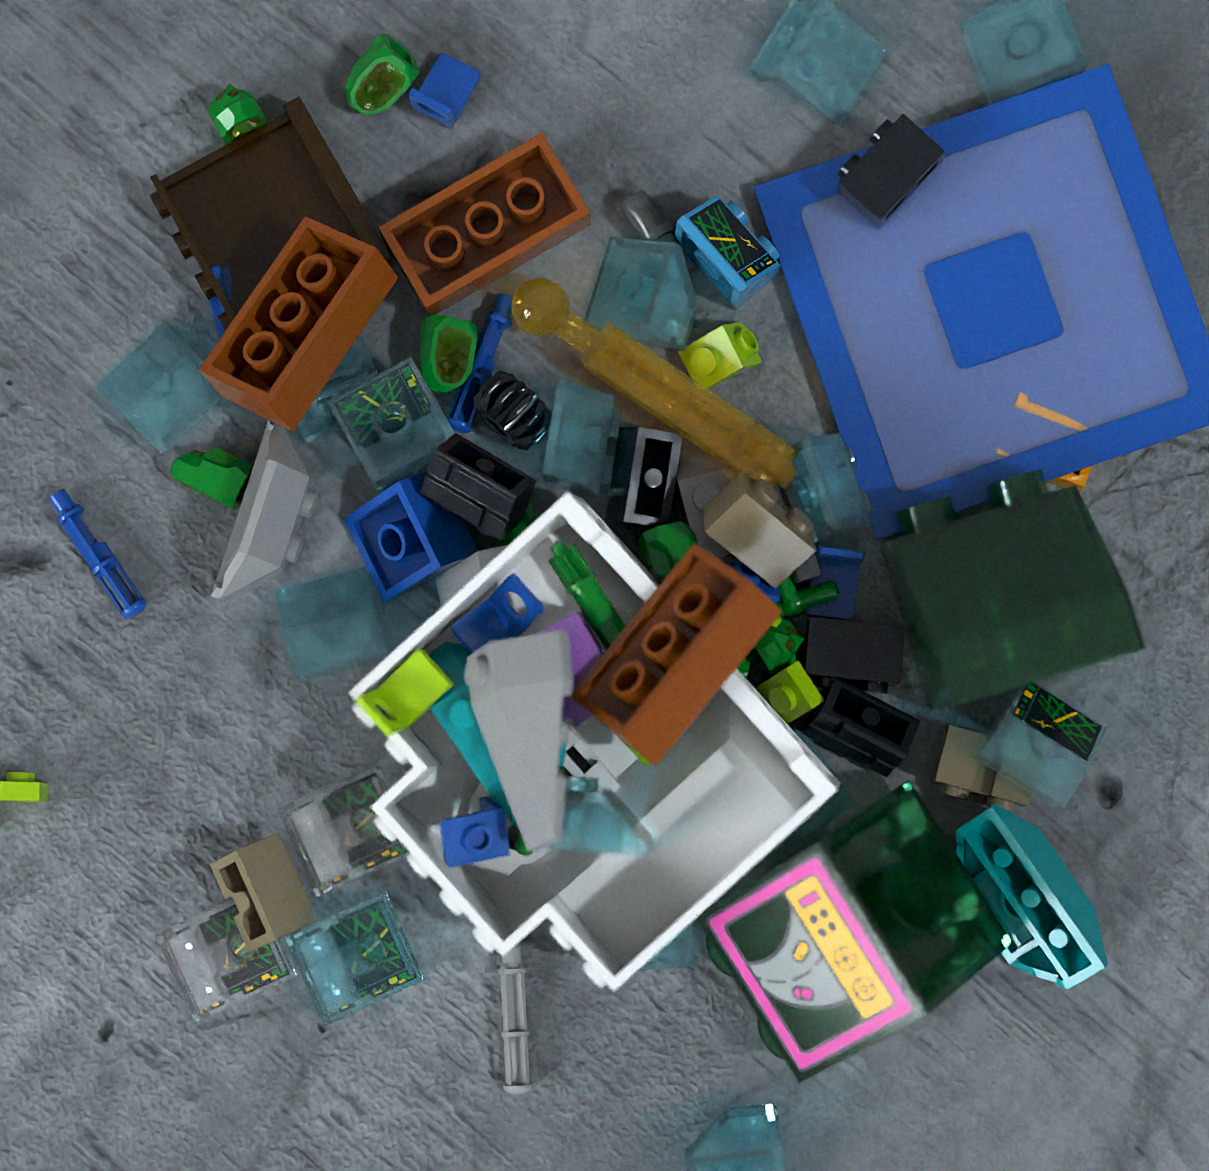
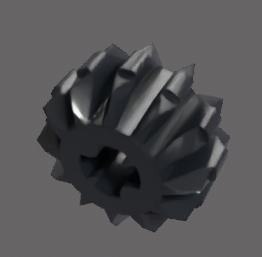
[473,371,553,451]

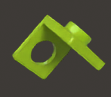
[356,648,453,737]

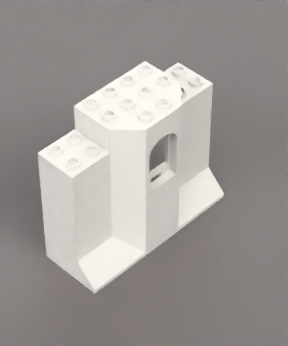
[349,492,841,991]

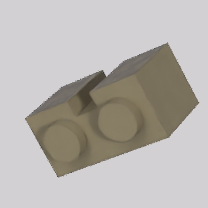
[703,471,816,588]
[930,725,1042,813]
[210,833,318,952]

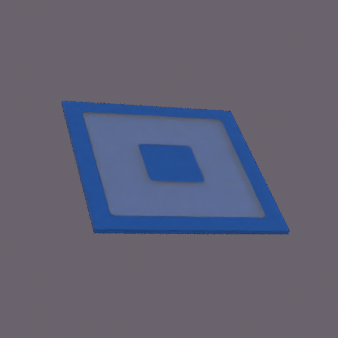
[754,63,1209,540]

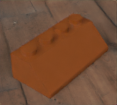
[570,543,782,766]

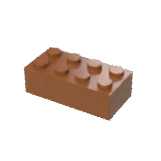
[378,133,591,316]
[199,216,398,432]

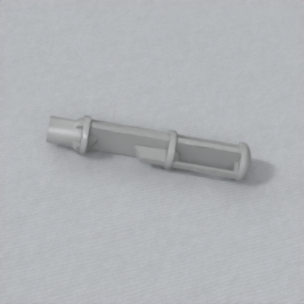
[498,944,532,1094]

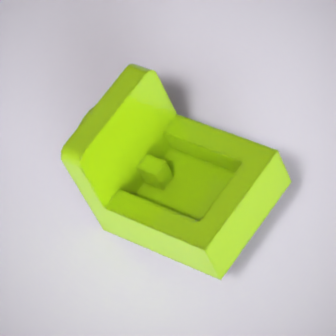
[678,322,762,393]
[755,661,824,724]
[0,772,49,802]

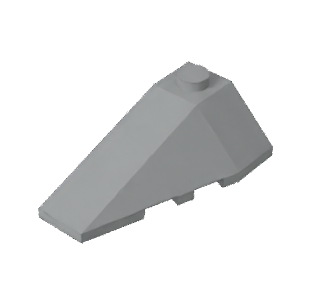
[465,630,573,852]

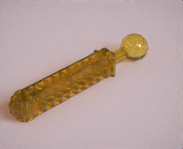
[511,277,798,489]

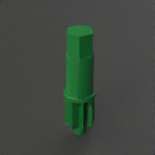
[548,541,626,649]

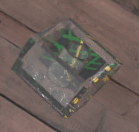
[278,766,411,898]
[155,899,297,1024]

